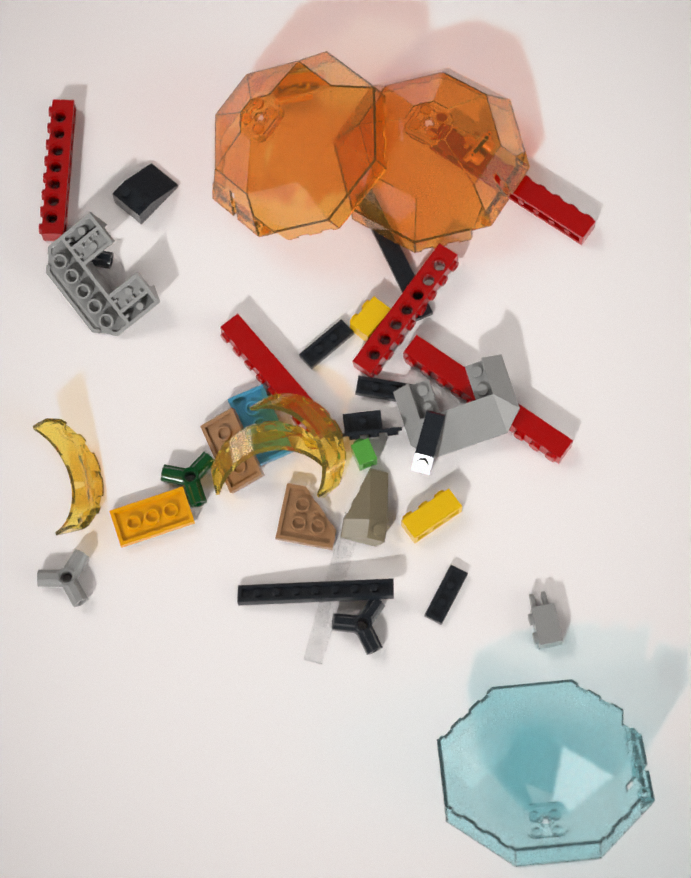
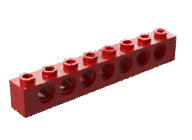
[38,99,77,241]
[352,243,459,378]

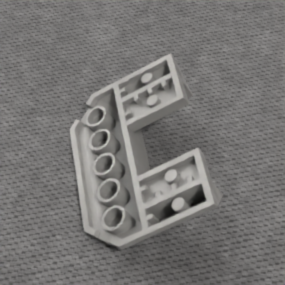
[46,212,160,336]
[393,354,520,458]

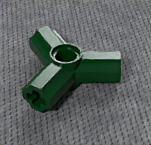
[160,452,216,508]

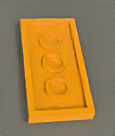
[109,486,195,548]

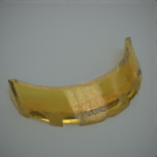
[249,393,346,498]
[33,418,104,536]
[211,421,329,495]

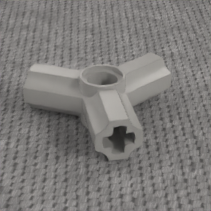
[37,549,90,608]

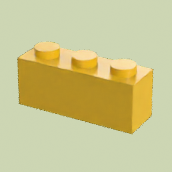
[401,488,462,544]

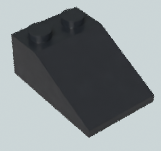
[112,163,179,225]

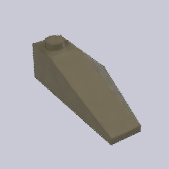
[340,468,388,547]

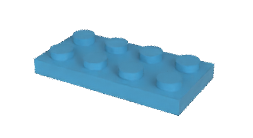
[228,384,293,466]

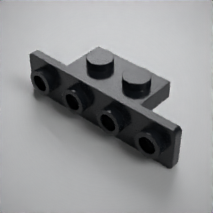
[325,410,402,442]

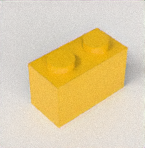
[350,296,391,342]

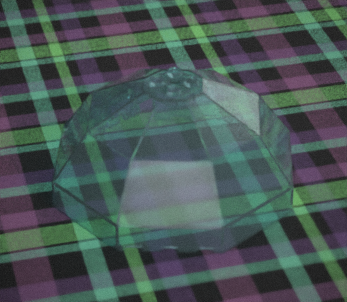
[437,679,655,869]

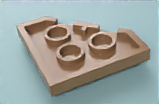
[275,483,336,550]

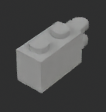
[528,591,563,649]

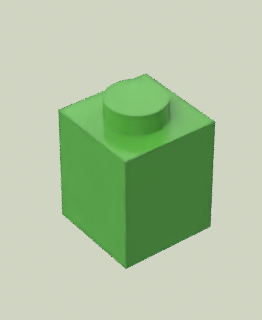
[351,438,377,471]

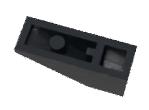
[411,410,446,475]

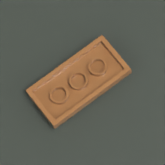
[200,408,265,494]

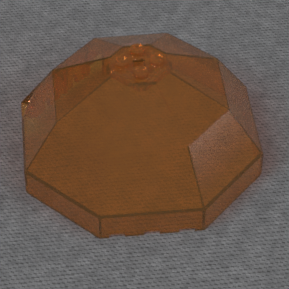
[212,51,387,240]
[333,67,530,253]

